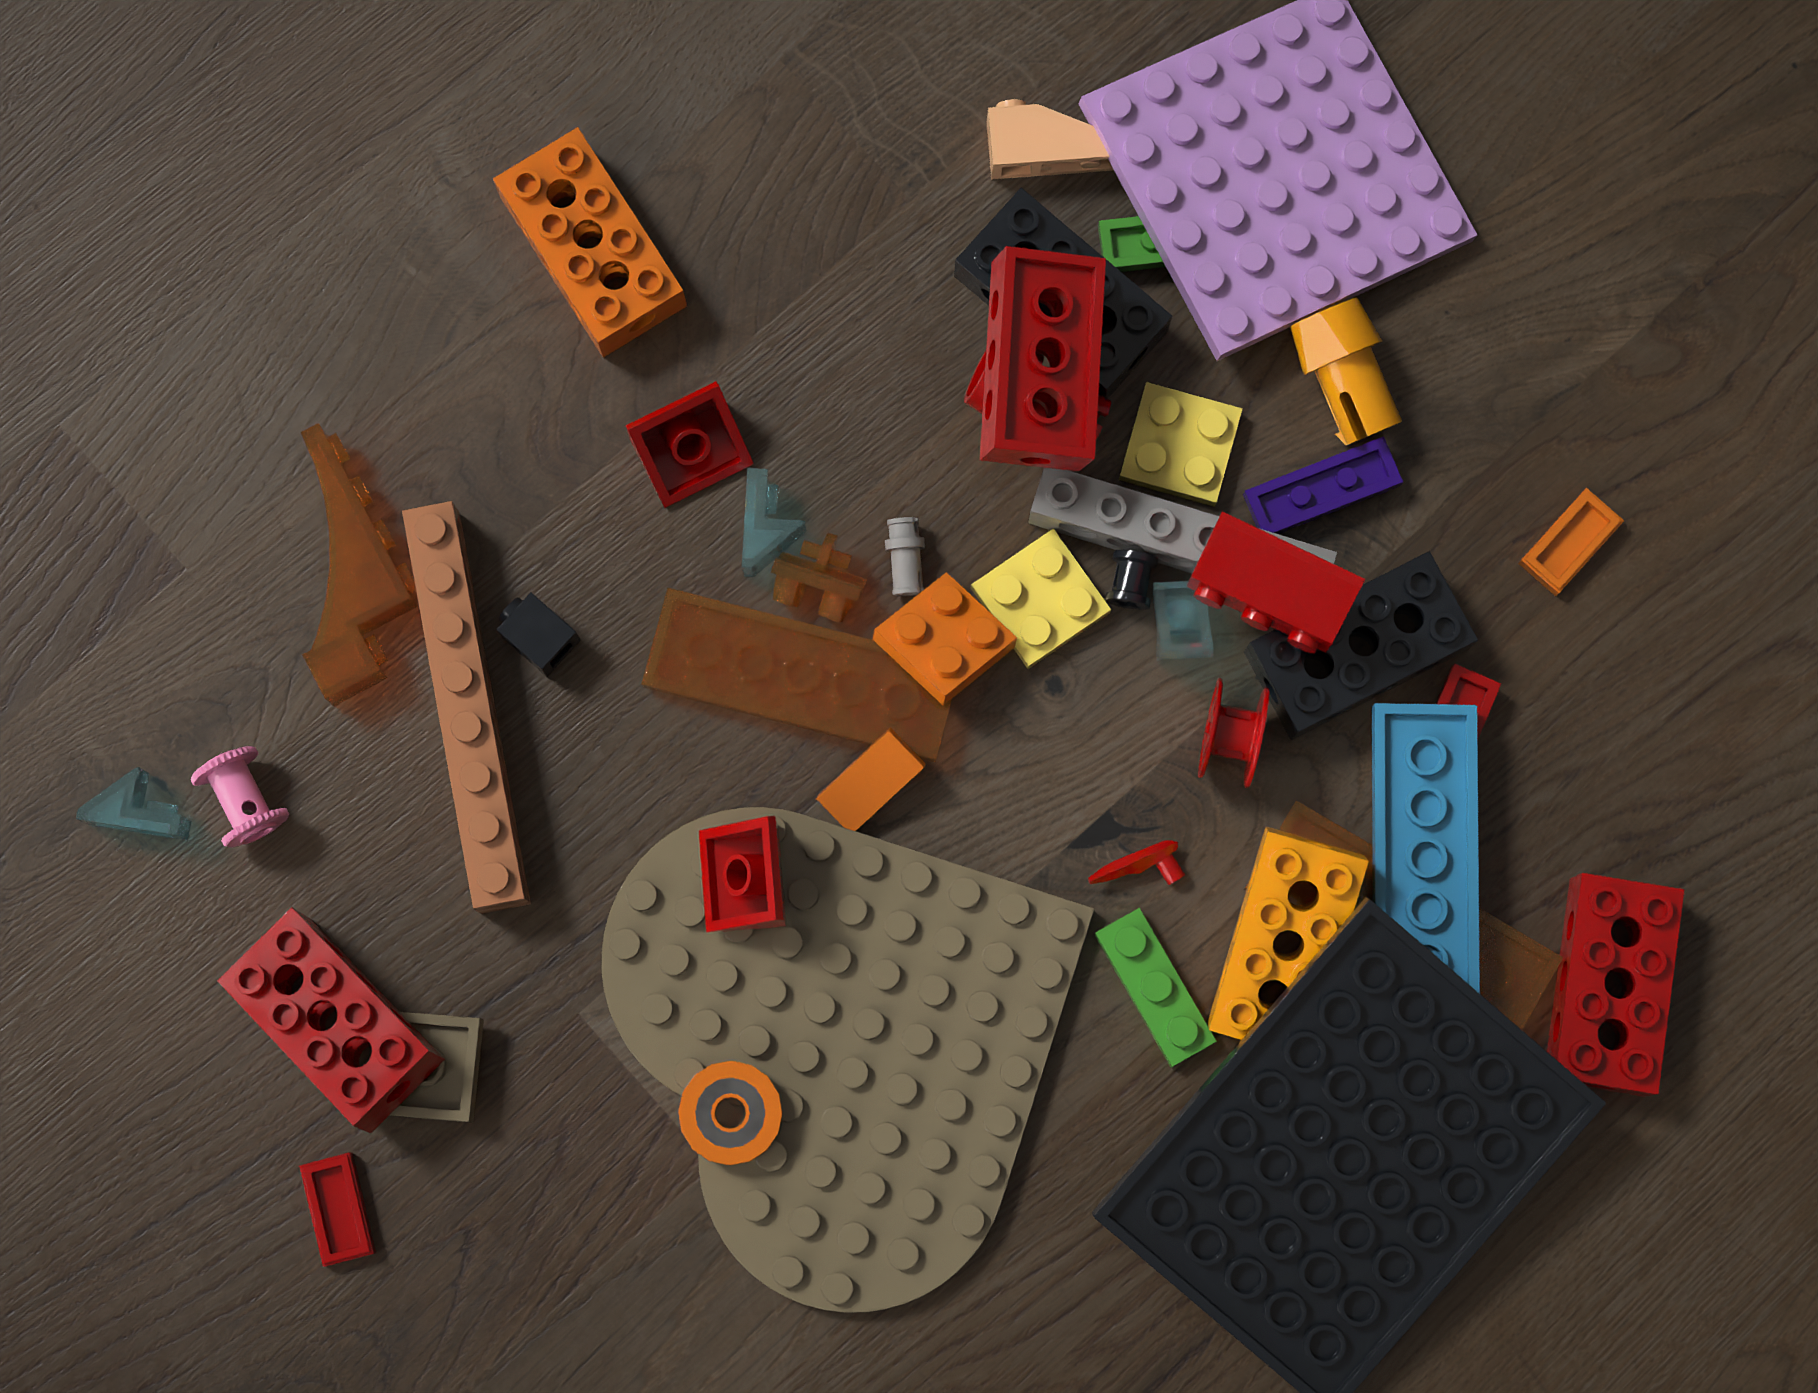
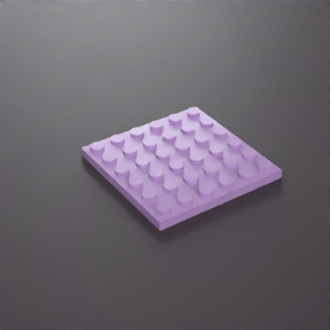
[1078,0,1477,361]

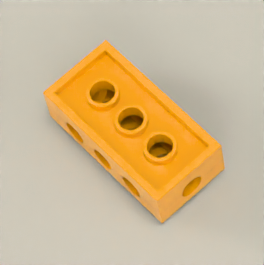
[1208,826,1369,1040]

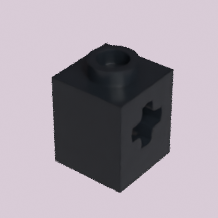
[497,592,581,677]

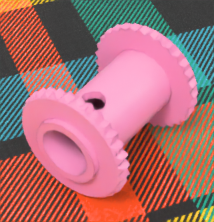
[191,746,289,847]

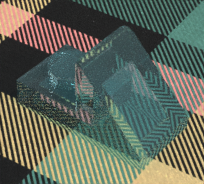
[742,468,806,577]
[1153,581,1214,662]
[76,767,192,841]

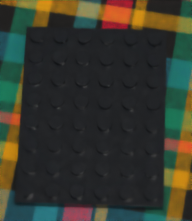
[1092,896,1606,1393]

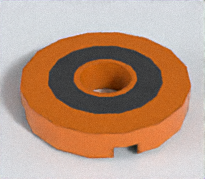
[678,1061,783,1166]

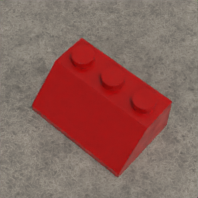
[1186,511,1365,653]

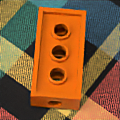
[493,127,687,358]

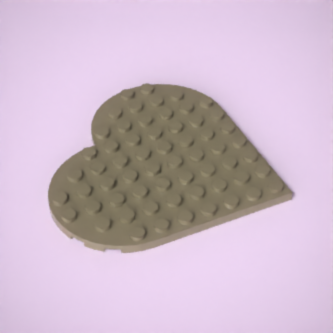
[602,807,1094,1312]

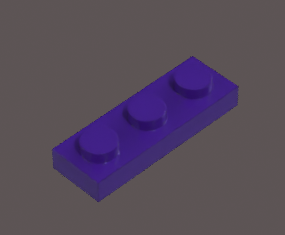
[1243,436,1403,534]

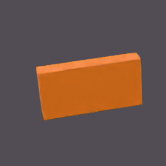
[1518,488,1624,596]
[816,727,926,831]

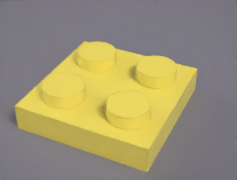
[1119,382,1242,507]
[971,528,1111,669]

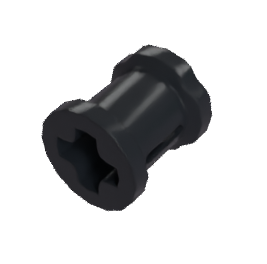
[1105,549,1158,610]

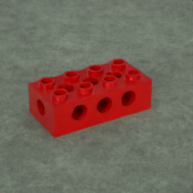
[980,246,1106,471]
[1547,873,1685,1097]
[217,907,445,1133]

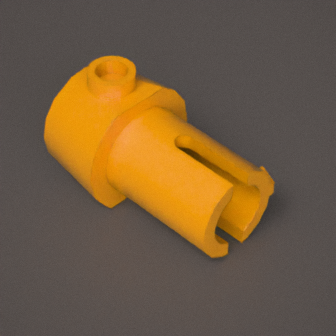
[1290,298,1402,445]

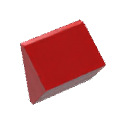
[625,381,754,508]
[699,816,786,932]

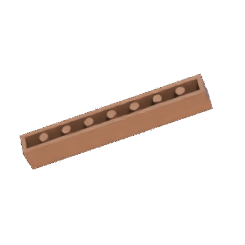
[402,501,531,914]

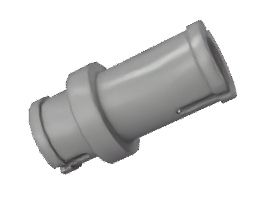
[885,517,925,596]

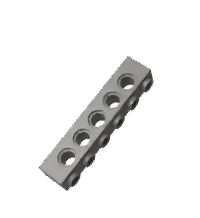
[1028,468,1337,573]

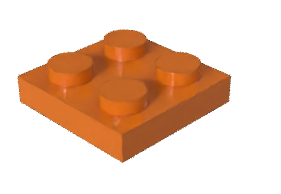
[873,572,1017,706]

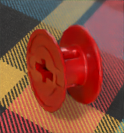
[1198,678,1270,788]

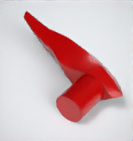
[1088,840,1185,885]

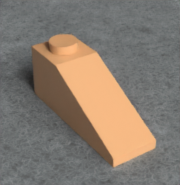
[987,99,1114,179]

